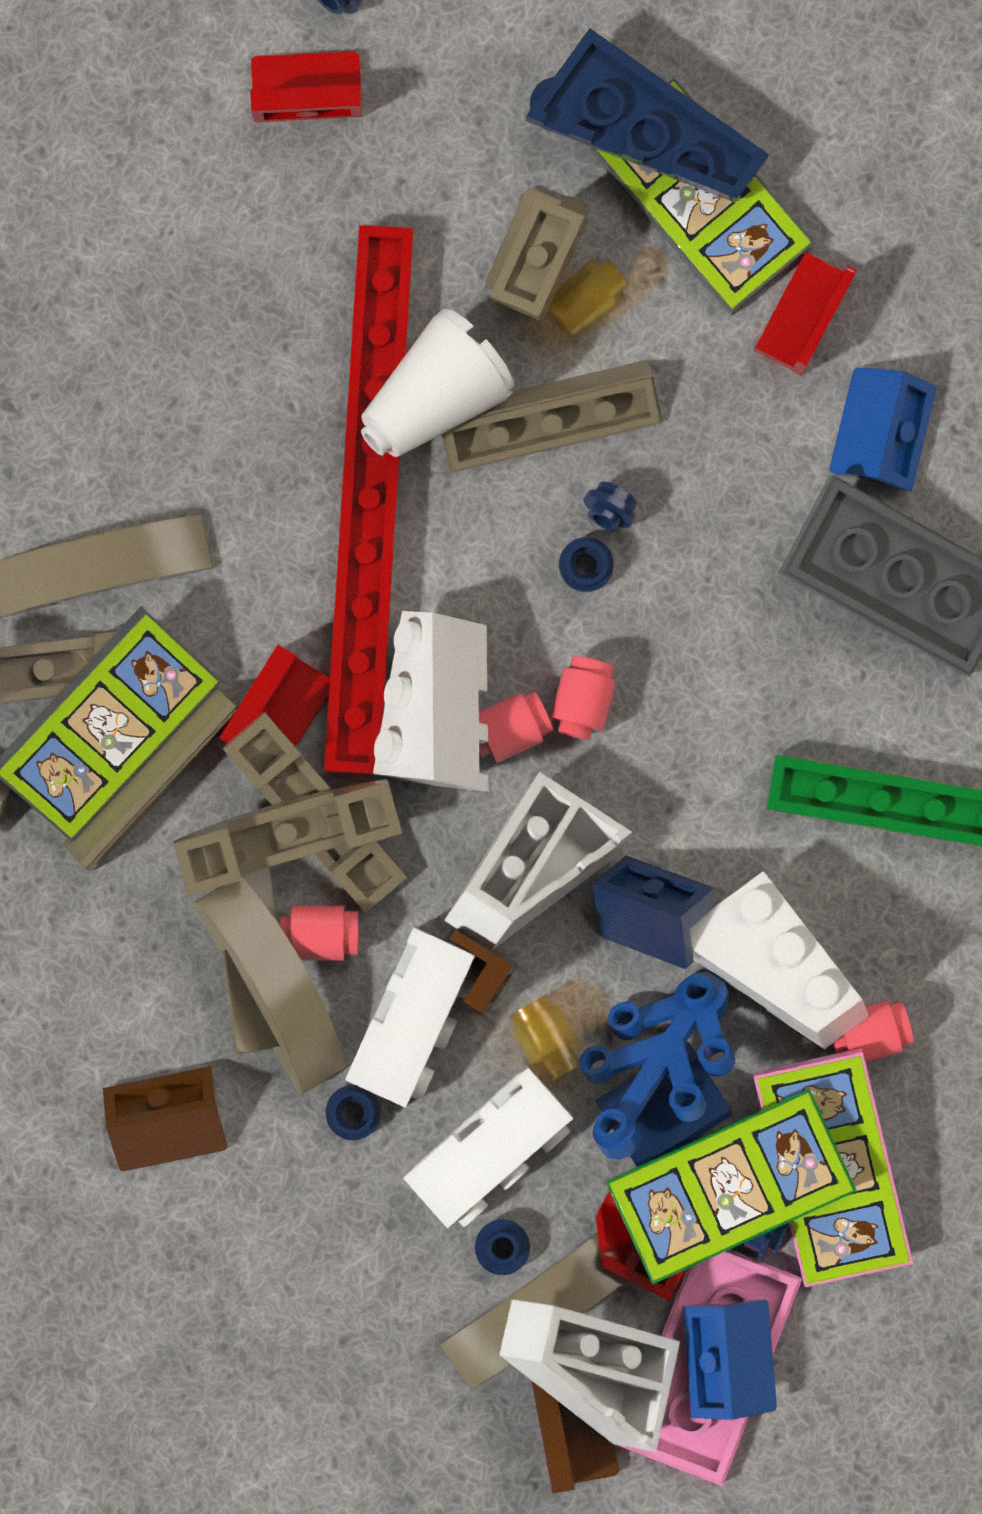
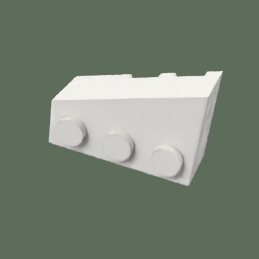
[373,611,489,792]
[444,772,632,951]
[690,871,869,1049]
[345,927,481,1108]
[403,1065,573,1228]
[499,1300,680,1452]

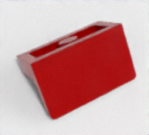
[250,51,363,123]
[753,252,857,376]
[219,644,330,748]

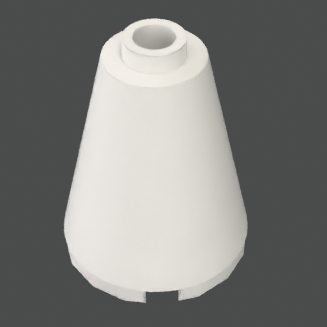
[361,309,515,457]

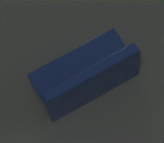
[592,855,716,969]
[595,1041,732,1166]

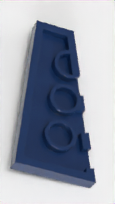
[526,28,769,203]

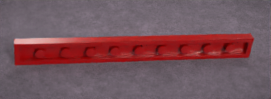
[324,225,414,775]

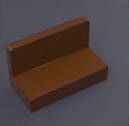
[450,929,518,1013]
[103,1066,227,1171]
[532,1381,619,1494]

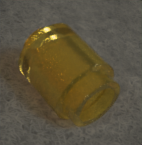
[548,257,628,338]
[509,994,585,1080]

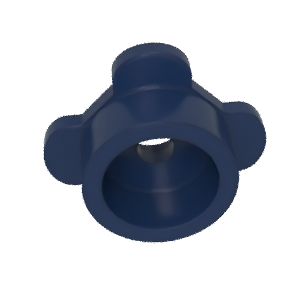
[744,1223,790,1262]

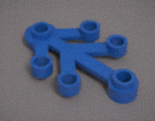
[579,972,735,1160]

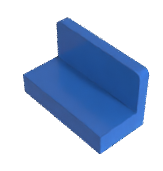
[829,367,937,492]
[682,1299,777,1420]

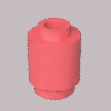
[550,656,617,740]
[479,691,553,764]
[280,905,359,961]
[832,1000,914,1063]

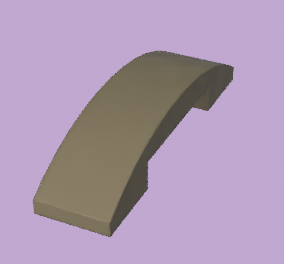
[0,514,213,618]
[0,632,116,704]
[222,712,408,913]
[173,779,402,896]
[193,875,347,1095]
[440,1232,628,1389]

